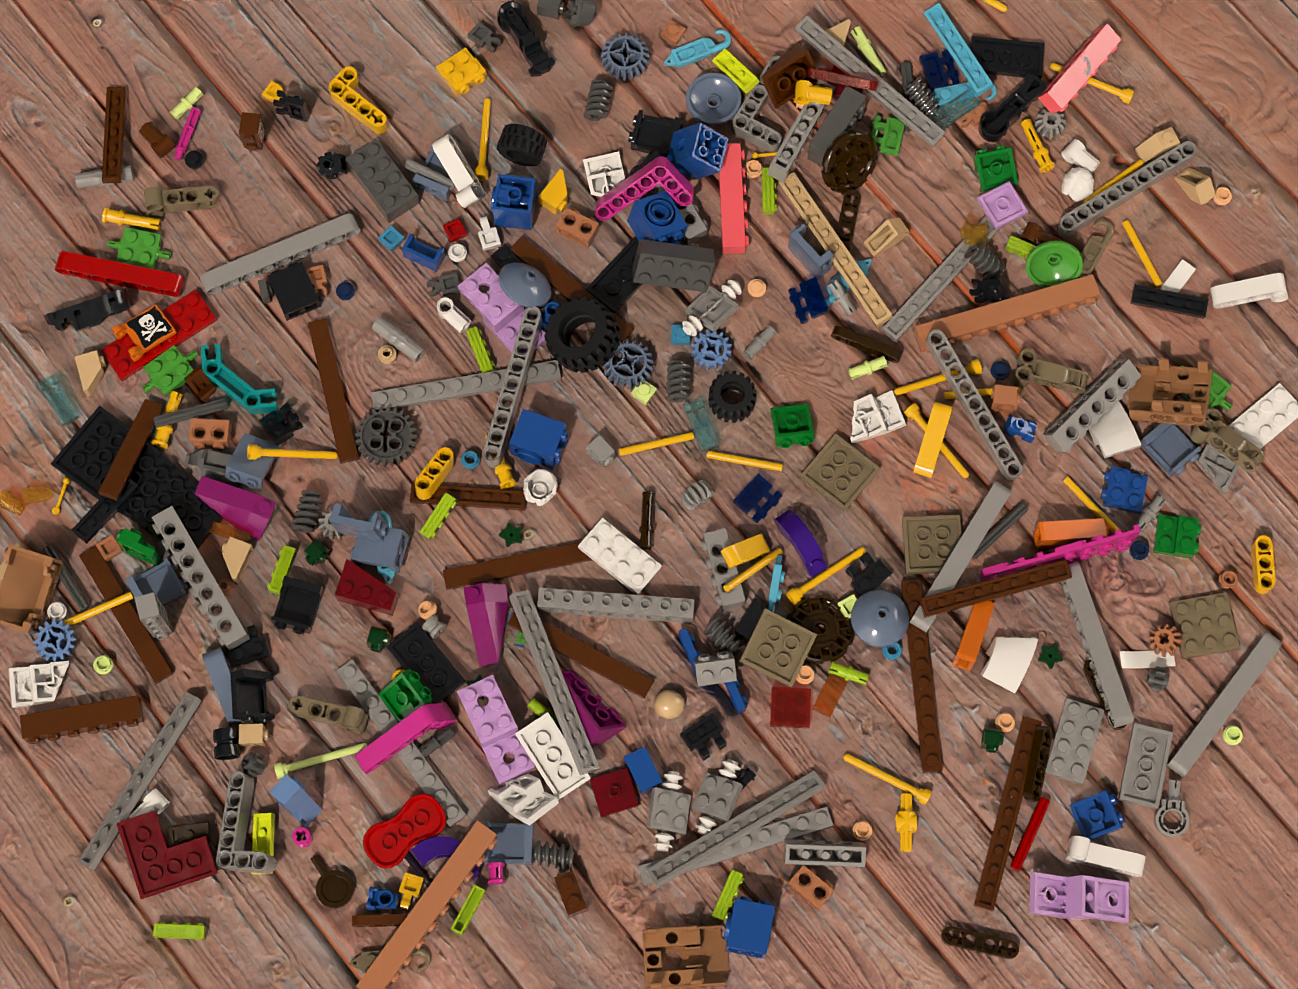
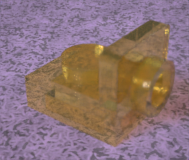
[960,221,987,245]

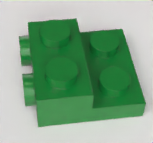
[972,145,1018,192]
[770,404,814,449]
[1153,514,1202,559]
[117,528,162,566]
[378,669,433,723]

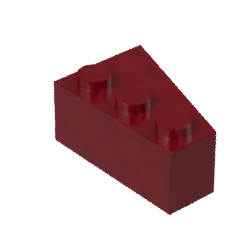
[335,559,398,616]

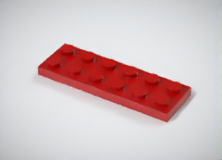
[100,289,217,381]

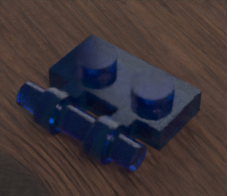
[919,50,960,91]
[788,277,830,324]
[733,473,782,523]

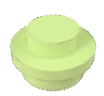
[93,655,113,675]
[1222,725,1243,745]

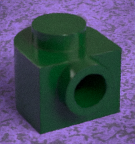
[304,539,329,566]
[367,626,390,653]
[981,727,1004,753]

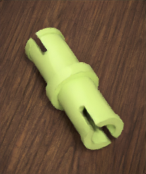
[169,86,204,121]
[848,356,888,380]

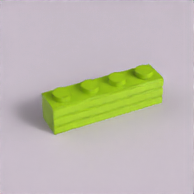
[761,168,777,215]
[1005,235,1036,259]
[466,326,495,373]
[419,493,457,540]
[267,545,297,596]
[711,870,744,922]
[451,884,486,936]
[153,922,206,940]

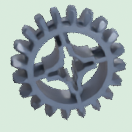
[601,32,650,81]
[603,339,654,389]

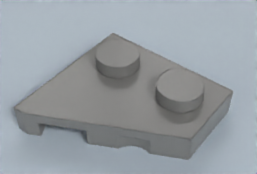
[1198,444,1239,494]

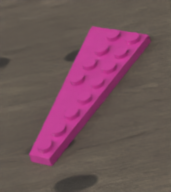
[980,525,1140,581]

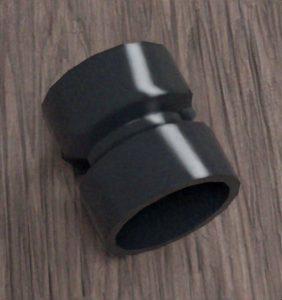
[213,727,240,760]

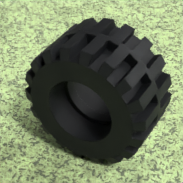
[496,124,547,167]
[708,371,757,423]

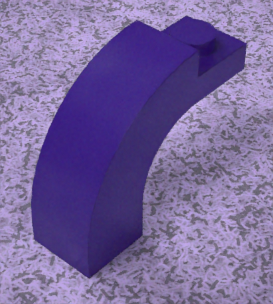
[774,509,827,577]
[411,837,480,881]

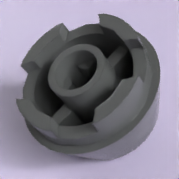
[565,0,596,27]

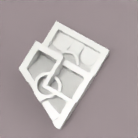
[583,151,625,200]
[850,390,907,443]
[1088,401,1141,458]
[981,636,1038,693]
[8,661,69,708]
[488,774,559,825]

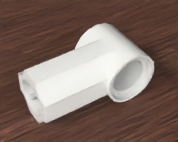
[1061,139,1100,174]
[437,297,472,333]
[129,788,170,818]

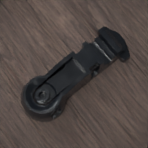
[497,1,555,77]
[978,73,1047,143]
[44,289,130,332]

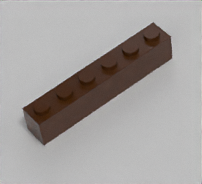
[20,695,144,744]

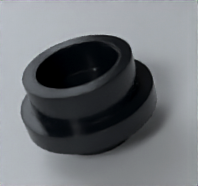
[185,151,204,169]

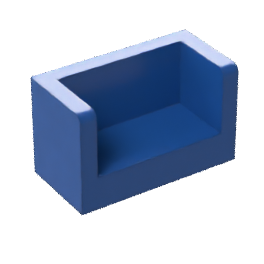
[402,234,445,272]
[624,747,662,795]

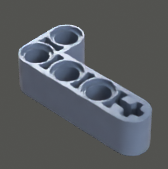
[202,646,241,726]

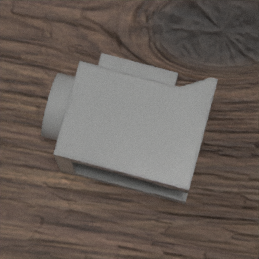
[585,435,615,467]

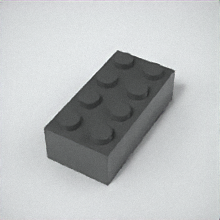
[807,86,867,167]
[345,139,419,223]
[632,239,715,292]

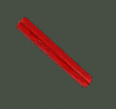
[1010,797,1050,871]

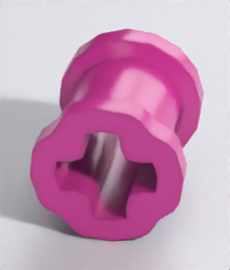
[292,827,312,848]
[487,862,505,885]

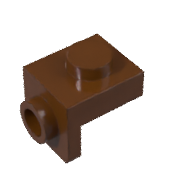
[184,367,217,400]

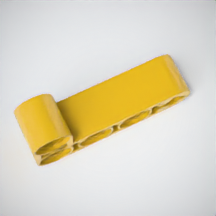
[328,66,388,134]
[913,401,953,478]

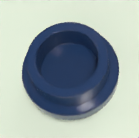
[336,282,355,301]
[990,361,1010,380]
[1129,541,1149,560]

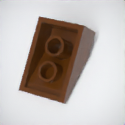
[761,45,821,109]

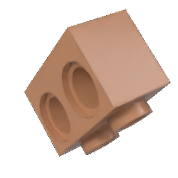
[555,207,599,249]
[989,384,1020,417]
[189,418,232,450]
[787,865,834,912]

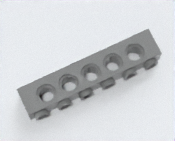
[767,79,835,183]
[1042,359,1141,452]

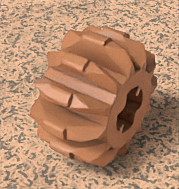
[1148,624,1183,657]

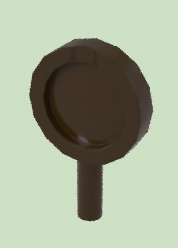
[310,855,354,909]

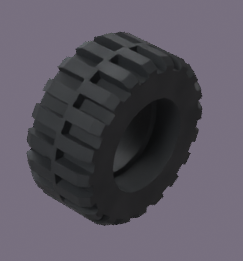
[544,297,620,373]

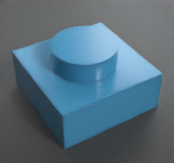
[378,225,405,252]
[671,325,690,345]

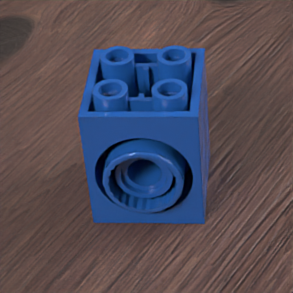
[667,123,729,180]
[491,174,537,230]
[627,191,688,245]
[509,409,569,470]
[723,896,775,959]

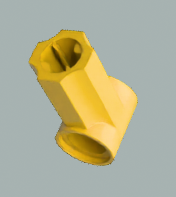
[794,80,832,105]

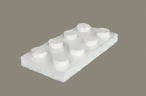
[1229,383,1298,450]
[578,518,662,595]
[515,712,591,800]

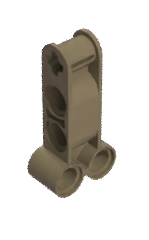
[144,186,219,218]
[1013,348,1090,395]
[1190,408,1265,473]
[289,696,369,735]

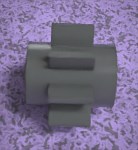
[1146,666,1170,692]
[241,752,266,777]

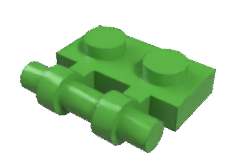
[870,115,905,157]

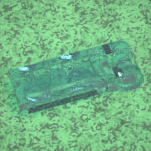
[928,89,980,131]
[38,373,80,426]
[683,398,719,452]

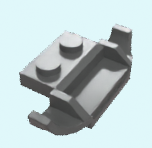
[184,449,240,488]

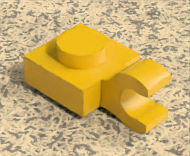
[399,872,424,911]

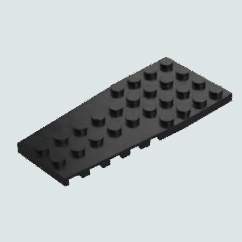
[51,405,223,550]

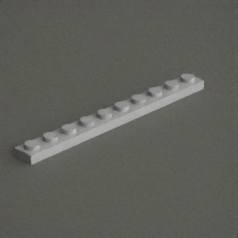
[794,15,946,148]
[882,216,1002,342]
[371,360,561,412]
[509,590,599,775]
[336,660,466,828]
[77,692,202,871]
[646,771,825,888]
[638,807,833,886]

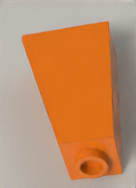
[1033,518,1109,551]
[952,600,995,671]

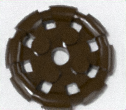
[821,130,878,193]
[786,595,855,664]

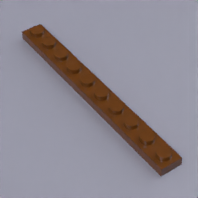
[901,580,943,773]
[973,716,1042,912]

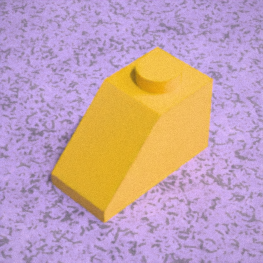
[538,169,568,216]

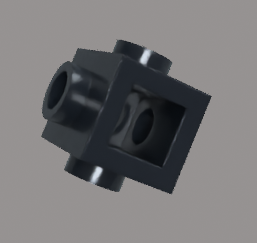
[317,152,348,180]

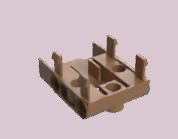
[1127,358,1213,426]
[642,925,729,989]

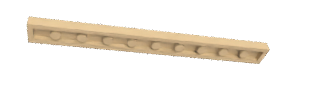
[778,172,893,327]

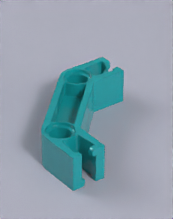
[201,344,279,414]

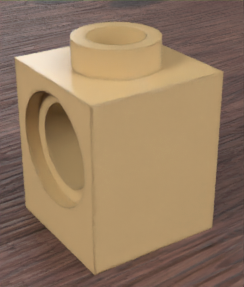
[239,724,269,747]

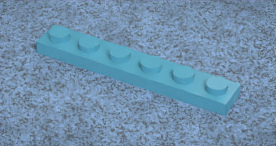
[923,3,994,96]

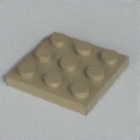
[800,434,881,513]
[902,515,962,575]
[1168,593,1240,660]
[739,608,817,687]

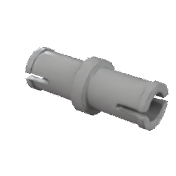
[827,278,857,316]
[743,325,776,360]
[1133,495,1166,532]

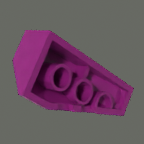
[194,476,276,541]
[463,583,509,667]
[561,670,626,746]

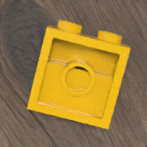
[436,47,487,97]

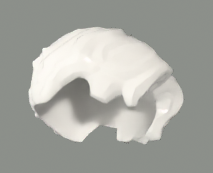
[1061,167,1095,202]
[523,469,558,506]

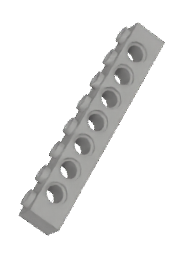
[152,506,250,651]
[537,588,694,624]

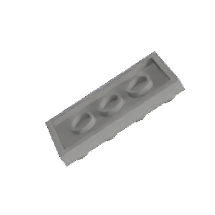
[1045,698,1104,785]
[1118,723,1173,809]

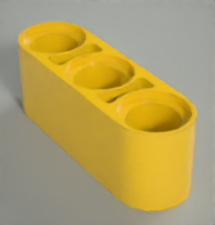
[415,447,454,500]
[721,533,770,569]
[1251,535,1276,594]

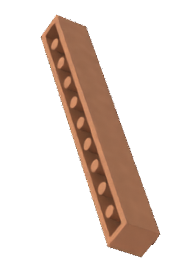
[913,274,1100,353]
[356,820,498,989]

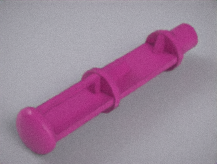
[174,107,201,160]

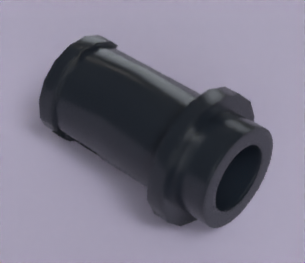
[735,767,756,793]

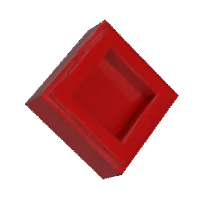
[443,218,468,243]

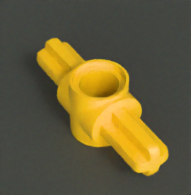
[895,793,917,852]

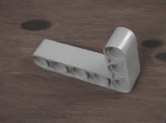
[732,56,782,153]
[216,771,277,874]

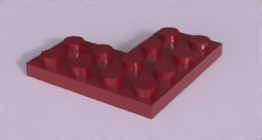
[116,810,219,899]

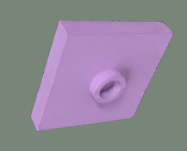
[977,181,1028,230]

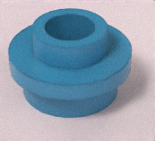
[461,451,480,470]
[882,642,902,660]

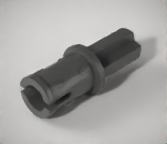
[417,727,455,758]

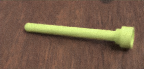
[274,743,368,779]

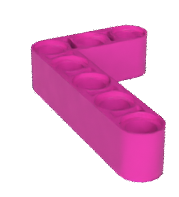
[595,156,694,221]
[355,702,456,774]

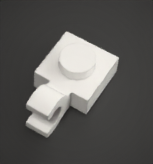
[478,216,501,251]

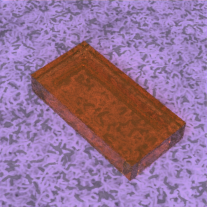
[209,522,251,542]
[813,674,847,718]

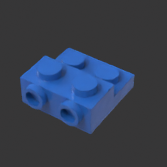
[1100,466,1148,514]
[1069,790,1125,841]

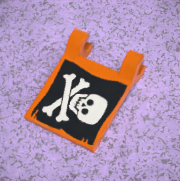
[112,304,177,362]

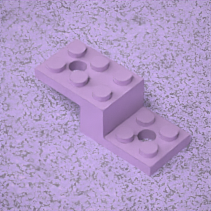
[457,263,546,354]
[457,675,535,785]
[1030,872,1129,923]

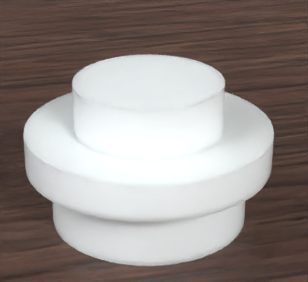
[448,244,467,262]
[47,602,67,621]

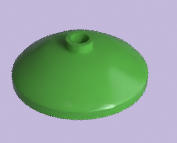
[1026,241,1083,288]

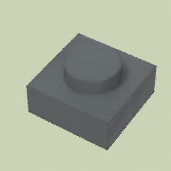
[258,279,273,304]

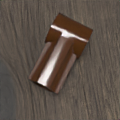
[139,122,176,158]
[1020,222,1060,246]

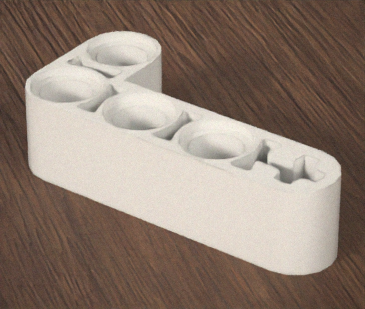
[432,134,486,208]
[1210,273,1288,308]
[1066,836,1146,877]

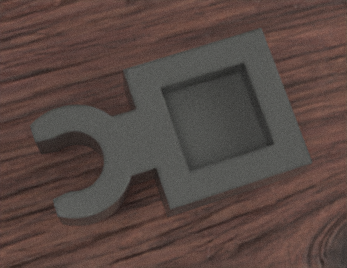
[468,22,501,53]
[426,273,460,297]

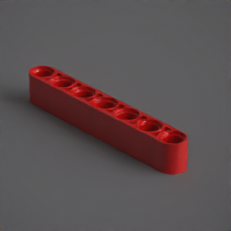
[55,251,184,297]

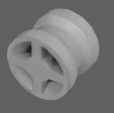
[422,615,447,639]

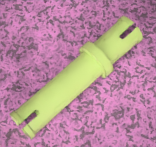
[850,26,887,77]

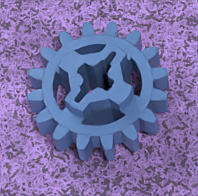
[691,330,731,371]
[33,619,77,662]

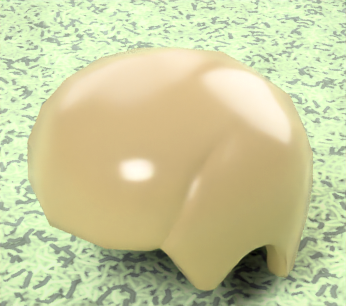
[653,690,685,719]

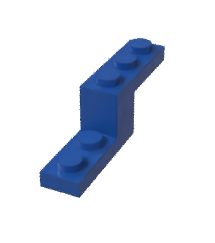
[678,628,747,715]

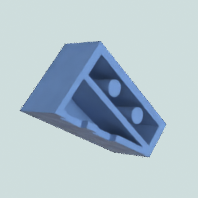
[270,774,322,828]

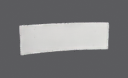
[1160,259,1196,293]
[1120,650,1176,669]

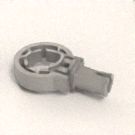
[1154,780,1189,837]

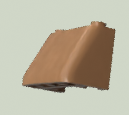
[0,544,63,634]

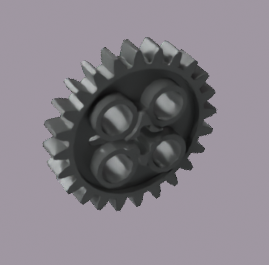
[355,406,418,467]

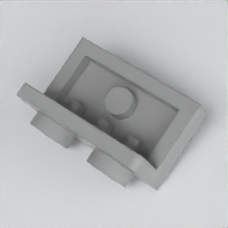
[694,651,737,686]

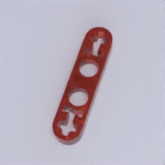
[806,67,878,91]

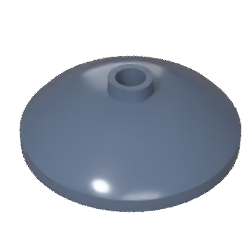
[686,73,741,125]
[498,262,551,308]
[851,590,909,647]

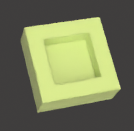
[631,381,657,405]
[837,594,857,620]

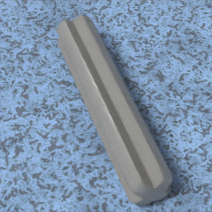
[405,159,455,190]

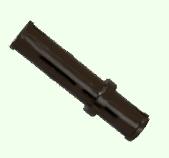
[639,491,654,550]

